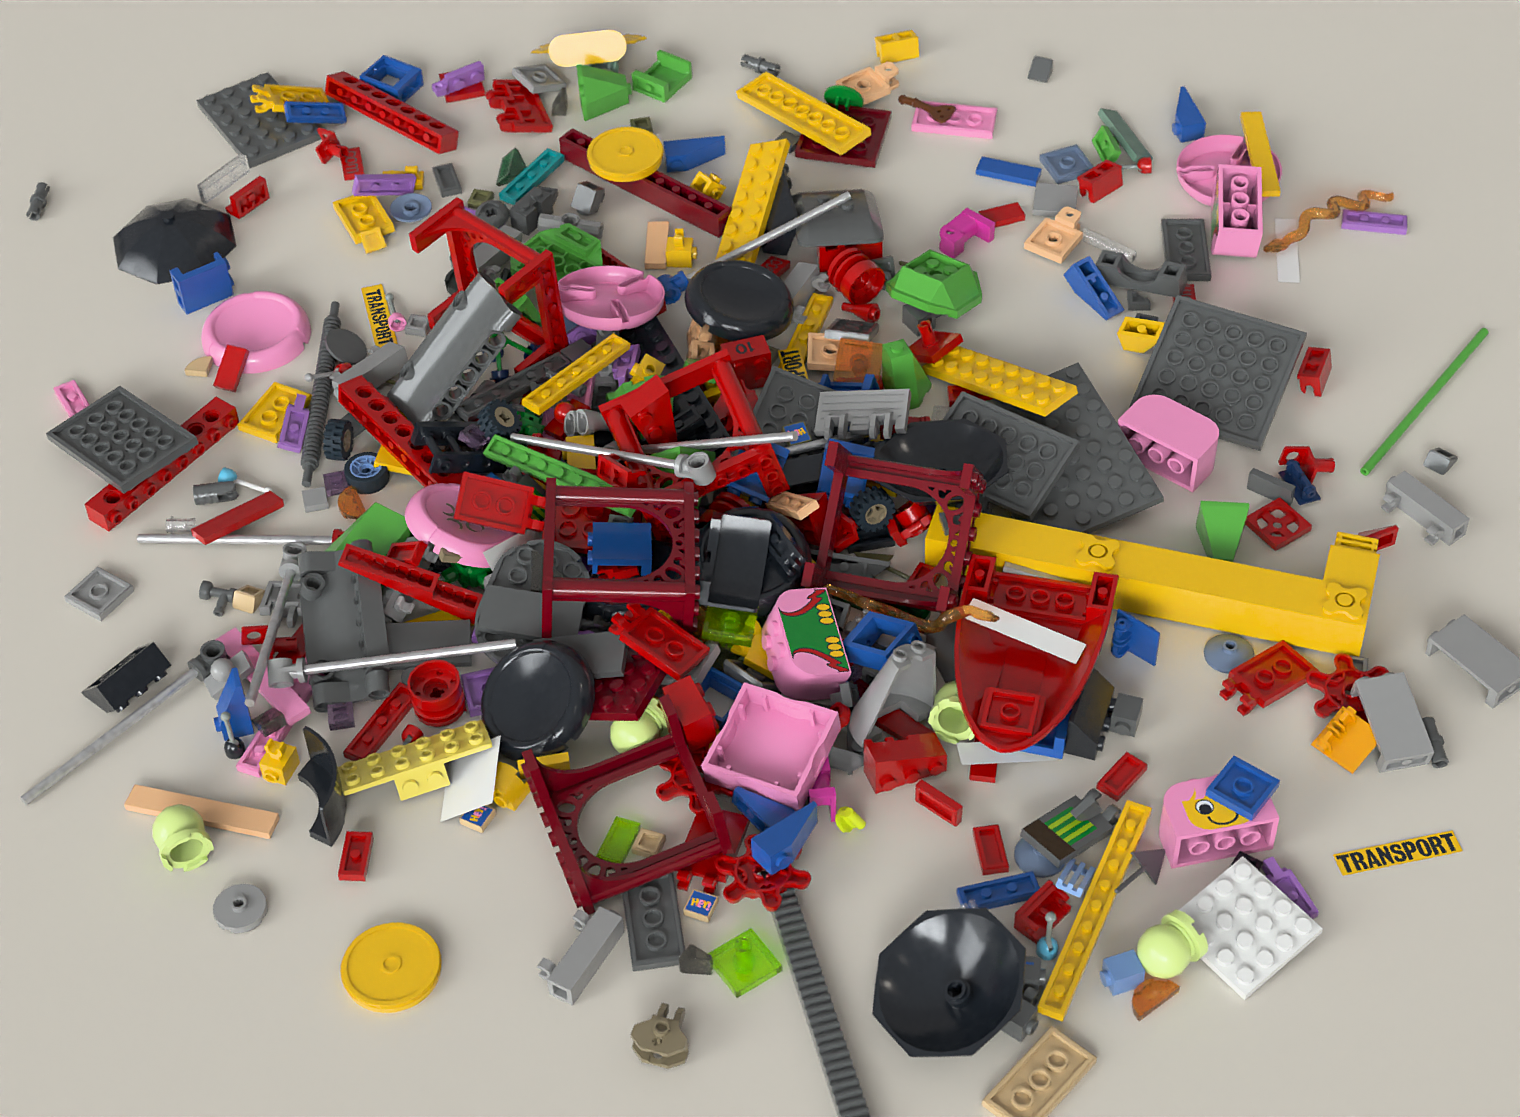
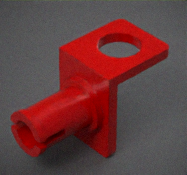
[315,127,349,164]
[1278,446,1335,484]
[241,625,297,660]

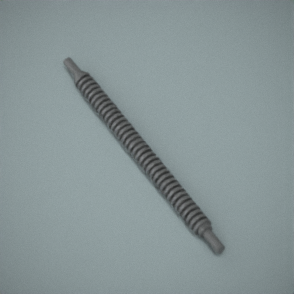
[300,301,341,487]

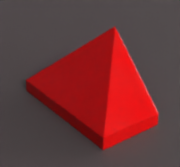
[1358,525,1399,551]

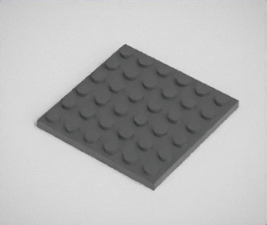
[1129,295,1307,451]

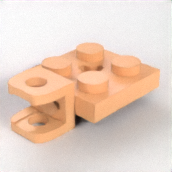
[836,62,899,106]
[1024,206,1083,264]
[686,319,715,360]
[807,332,873,372]

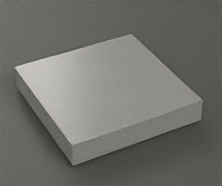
[512,64,567,94]
[1033,183,1078,217]
[64,566,134,621]

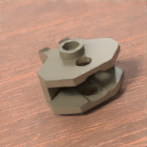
[631,1003,689,1069]

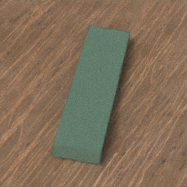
[1098,108,1153,162]

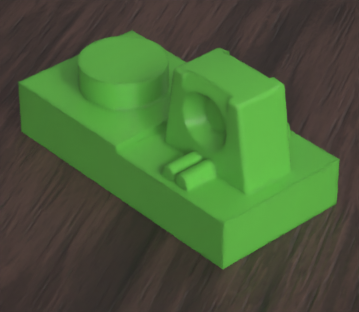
[1091,125,1122,163]

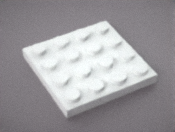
[1180,856,1323,1000]

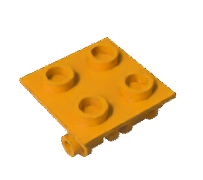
[1311,706,1377,774]

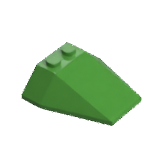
[325,502,412,590]

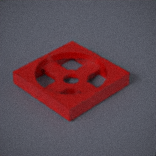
[1245,497,1312,551]

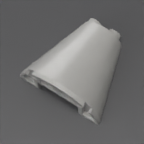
[849,640,936,748]

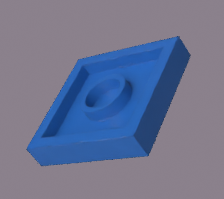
[1205,755,1280,821]

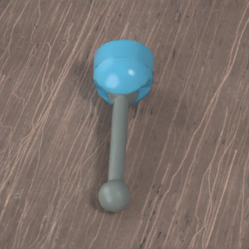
[1036,912,1058,961]

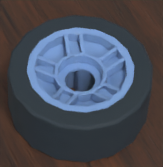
[344,452,390,494]

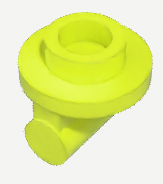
[835,806,866,833]

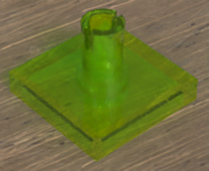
[701,605,759,648]
[706,928,782,998]

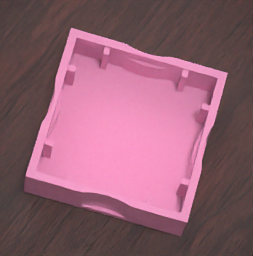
[701,682,841,811]

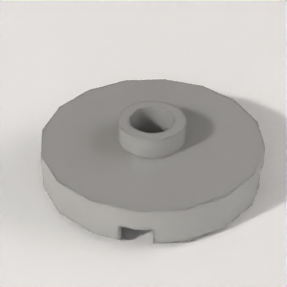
[213,884,268,933]

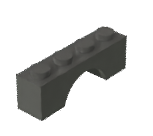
[1095,250,1187,298]

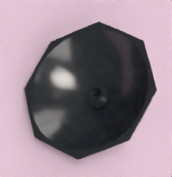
[113,198,236,284]
[873,419,1008,506]
[872,908,1026,1057]

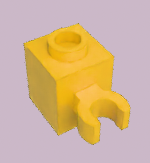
[666,228,698,268]
[259,738,300,785]

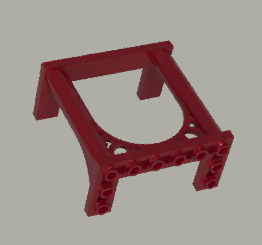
[801,441,986,618]
[542,477,700,639]
[520,694,735,915]

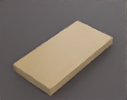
[982,1026,1097,1117]

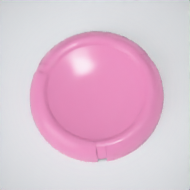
[1177,135,1282,207]
[558,266,665,331]
[201,291,311,374]
[405,483,516,568]

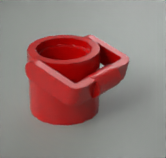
[894,500,934,541]

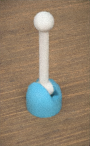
[218,467,273,493]

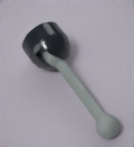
[220,711,246,759]

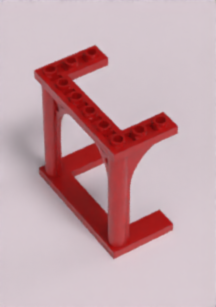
[409,197,569,374]
[598,348,790,543]

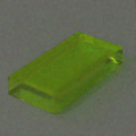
[596,816,641,863]

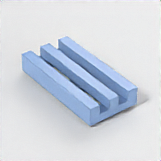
[1056,858,1096,897]

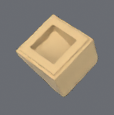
[232,585,265,614]

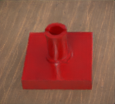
[909,320,963,364]

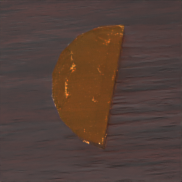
[337,485,366,520]
[1131,978,1180,1021]

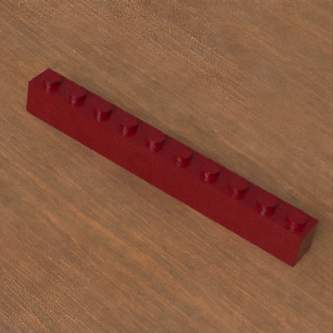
[559,128,732,238]

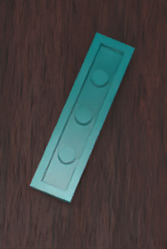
[499,148,565,205]

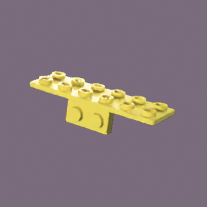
[337,720,493,801]

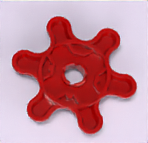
[1306,653,1389,724]
[656,744,734,815]
[715,834,811,912]

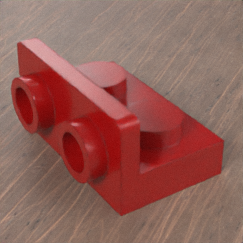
[225,176,270,219]

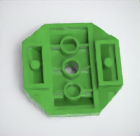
[510,223,603,288]
[885,249,982,319]

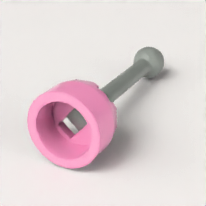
[385,293,406,332]

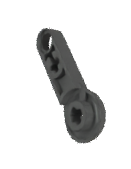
[450,200,510,269]

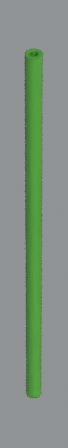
[1360,328,1489,476]

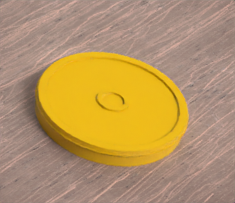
[587,127,664,182]
[340,922,441,1013]

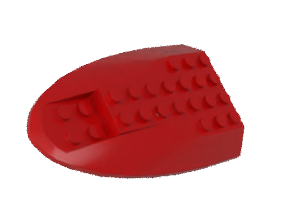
[954,554,1119,753]

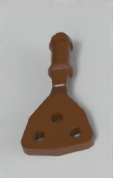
[898,95,956,124]

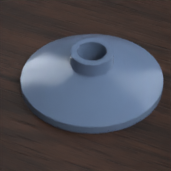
[390,193,432,222]
[1204,634,1254,674]
[1014,838,1066,878]

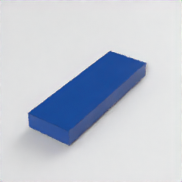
[284,101,347,124]
[976,156,1042,187]
[956,871,1040,909]

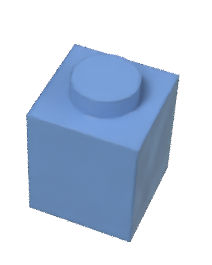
[1100,949,1146,996]

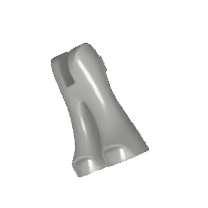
[564,409,635,437]

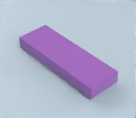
[352,174,416,196]
[1341,209,1407,235]

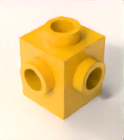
[689,171,727,201]
[629,354,666,385]

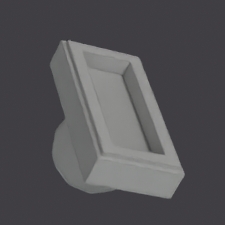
[203,650,255,700]

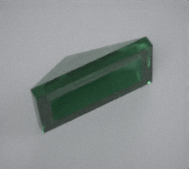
[496,148,527,187]

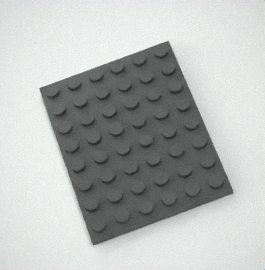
[987,362,1164,534]

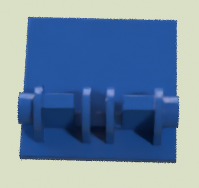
[1111,609,1160,666]

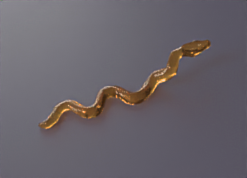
[1263,190,1394,253]
[823,585,1000,634]

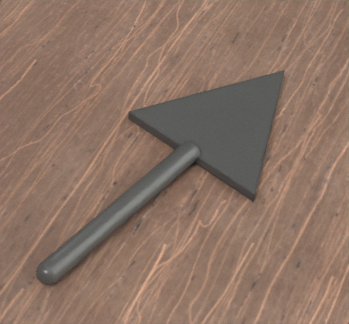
[1114,849,1166,894]

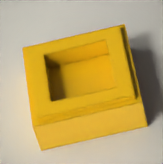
[359,226,387,254]

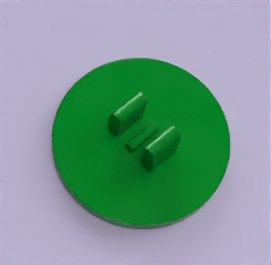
[824,85,864,111]

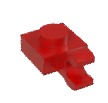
[597,565,639,579]

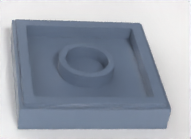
[1039,144,1094,184]

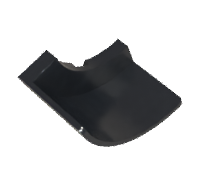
[698,512,772,613]
[297,726,346,847]

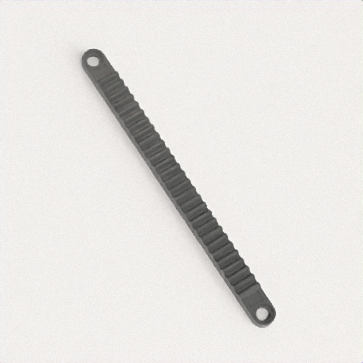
[758,871,870,1117]

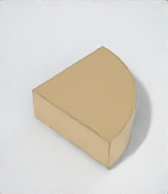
[185,356,213,377]

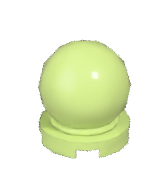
[928,680,975,744]
[610,698,669,754]
[152,804,214,872]
[1136,910,1208,979]

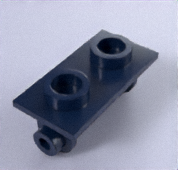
[1278,459,1321,505]

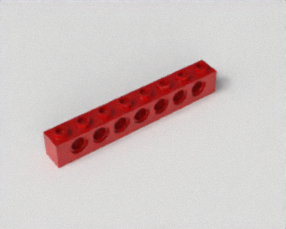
[325,71,459,155]
[338,375,463,488]
[84,397,239,531]

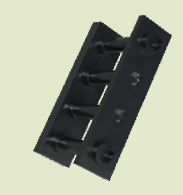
[410,421,508,473]

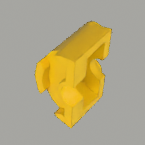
[493,761,530,811]

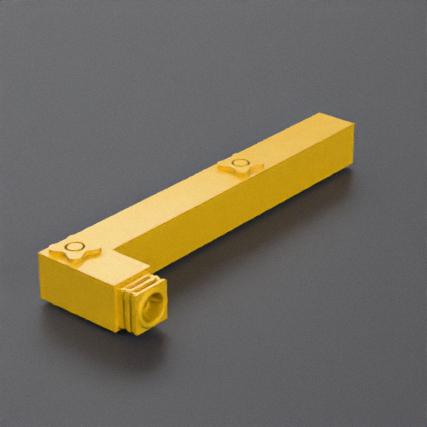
[925,504,1380,657]

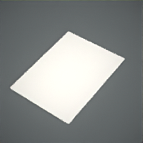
[440,735,501,822]

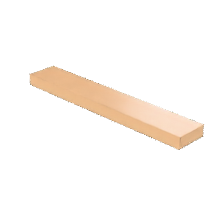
[124,784,280,839]

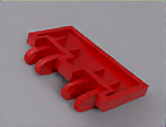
[485,79,553,133]

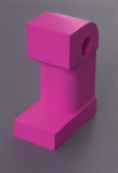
[939,208,995,258]
[807,756,836,822]

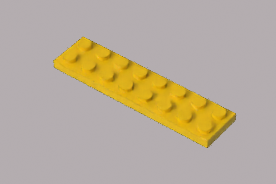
[736,72,871,155]
[715,139,790,263]
[922,346,1078,417]

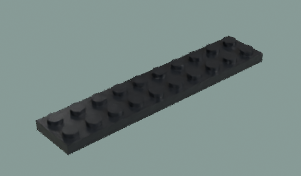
[620,316,730,458]

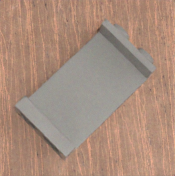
[1425,614,1520,709]
[1350,672,1434,773]

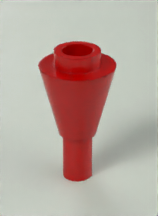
[841,302,881,323]

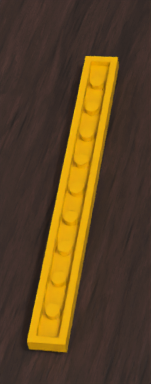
[1037,800,1152,1022]

